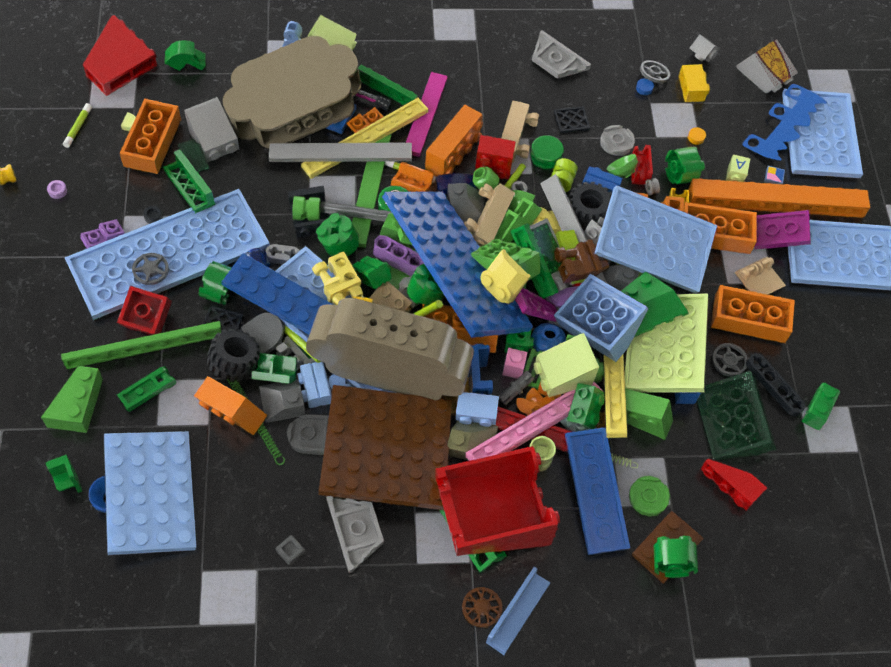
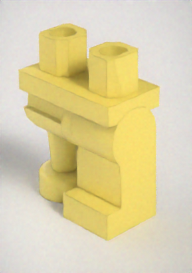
[312,251,363,305]

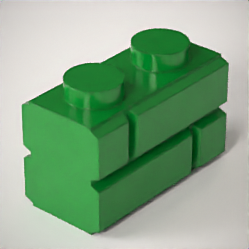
[352,256,392,289]
[802,383,840,430]

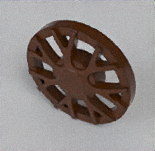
[462,587,502,628]

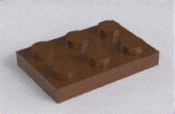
[632,511,704,584]

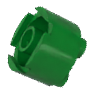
[665,147,705,185]
[316,213,359,257]
[198,261,231,305]
[407,264,445,307]
[653,536,698,578]

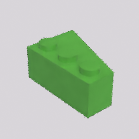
[41,366,103,433]
[605,388,673,440]

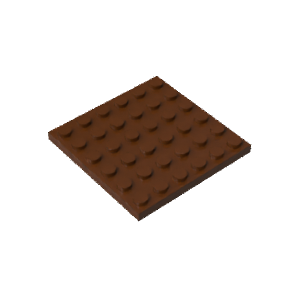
[318,385,452,510]

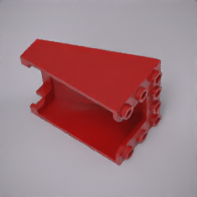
[435,446,560,556]

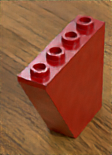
[83,15,157,96]

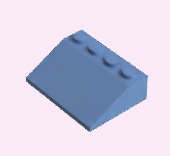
[554,274,648,362]

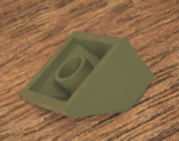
[447,421,498,460]

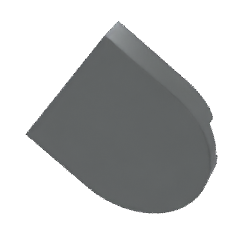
[241,313,285,354]
[287,414,329,455]

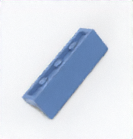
[486,567,550,655]

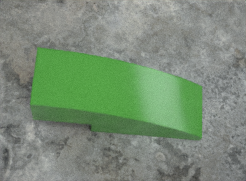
[494,197,542,242]

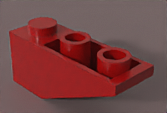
[701,459,767,510]

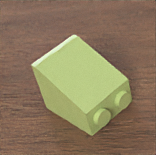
[308,15,357,51]
[534,333,599,397]

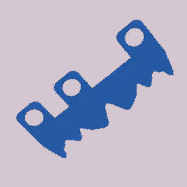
[743,84,827,160]

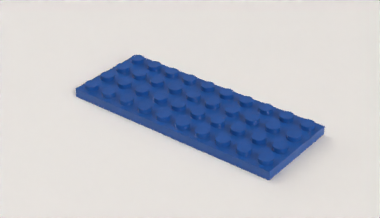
[382,192,533,338]

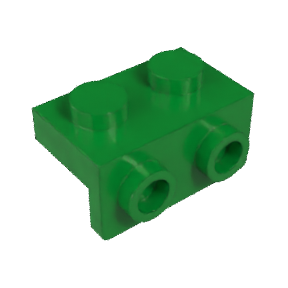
[567,383,605,430]

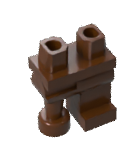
[554,239,609,283]

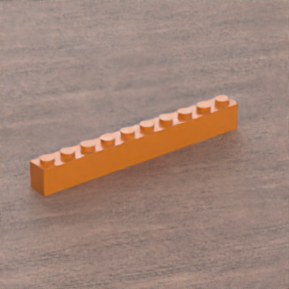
[689,178,870,218]

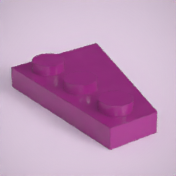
[514,288,558,322]

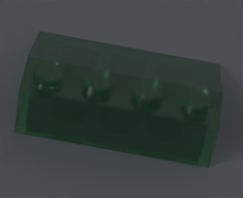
[697,371,777,461]

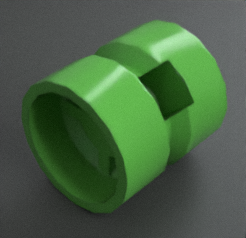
[293,196,321,221]

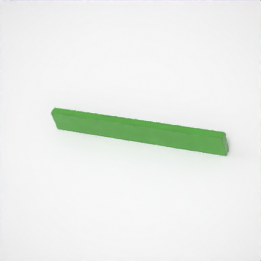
[352,133,392,248]
[61,321,222,369]

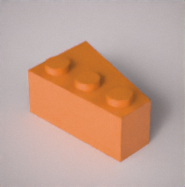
[194,376,267,435]

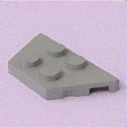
[532,30,591,79]
[326,496,384,573]

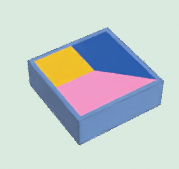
[764,166,785,184]

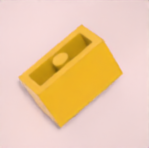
[678,64,710,102]

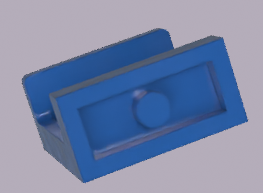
[468,344,493,395]

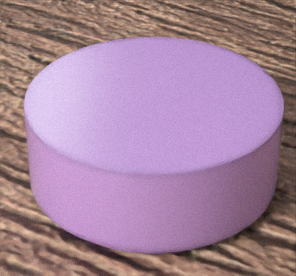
[47,180,67,199]

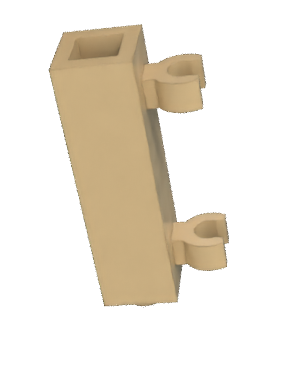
[501,101,539,163]
[464,183,515,247]

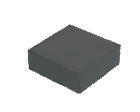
[275,535,305,565]

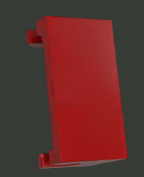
[631,145,653,185]

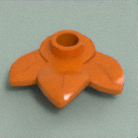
[517,388,555,416]

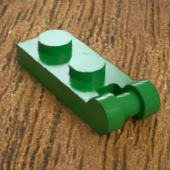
[117,366,177,412]

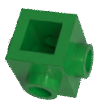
[505,330,534,354]

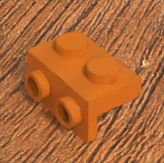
[391,162,434,192]

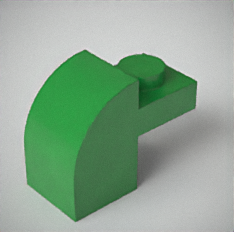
[165,40,206,71]

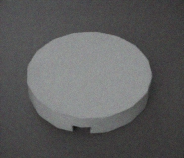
[600,125,635,156]

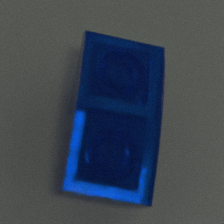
[436,173,477,193]

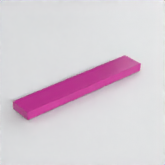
[406,72,447,157]

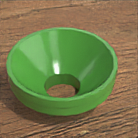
[607,154,638,178]

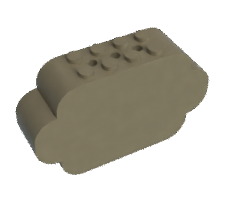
[223,36,361,148]
[306,298,474,400]

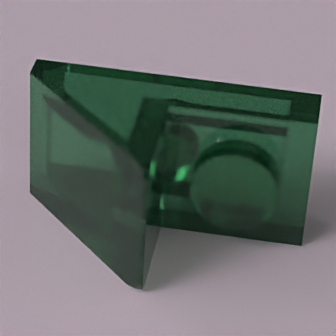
[178,139,209,172]

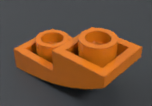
[346,107,384,133]

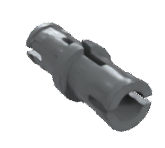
[498,370,535,406]

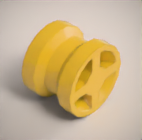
[0,164,16,185]

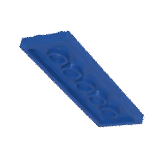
[222,253,334,334]
[565,428,630,555]

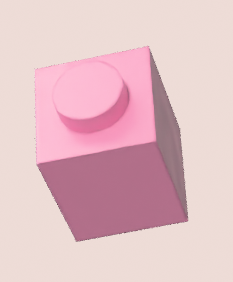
[503,348,527,379]

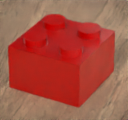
[475,135,516,179]
[117,286,172,335]

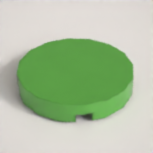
[629,476,670,516]

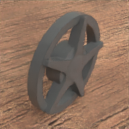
[640,60,670,84]
[132,253,169,285]
[712,343,748,377]

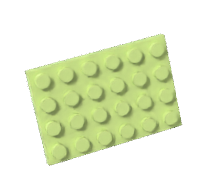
[625,294,708,392]

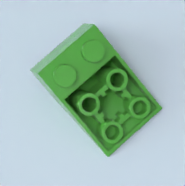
[471,239,540,280]

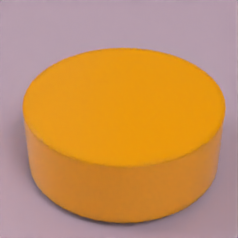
[688,127,706,145]

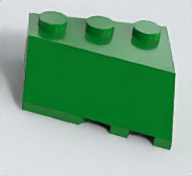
[621,272,689,337]

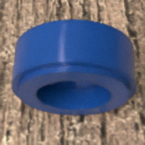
[636,78,654,95]

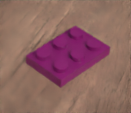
[754,210,811,250]

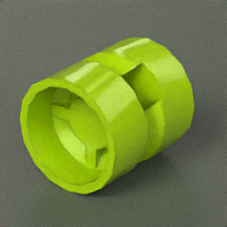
[551,158,578,192]

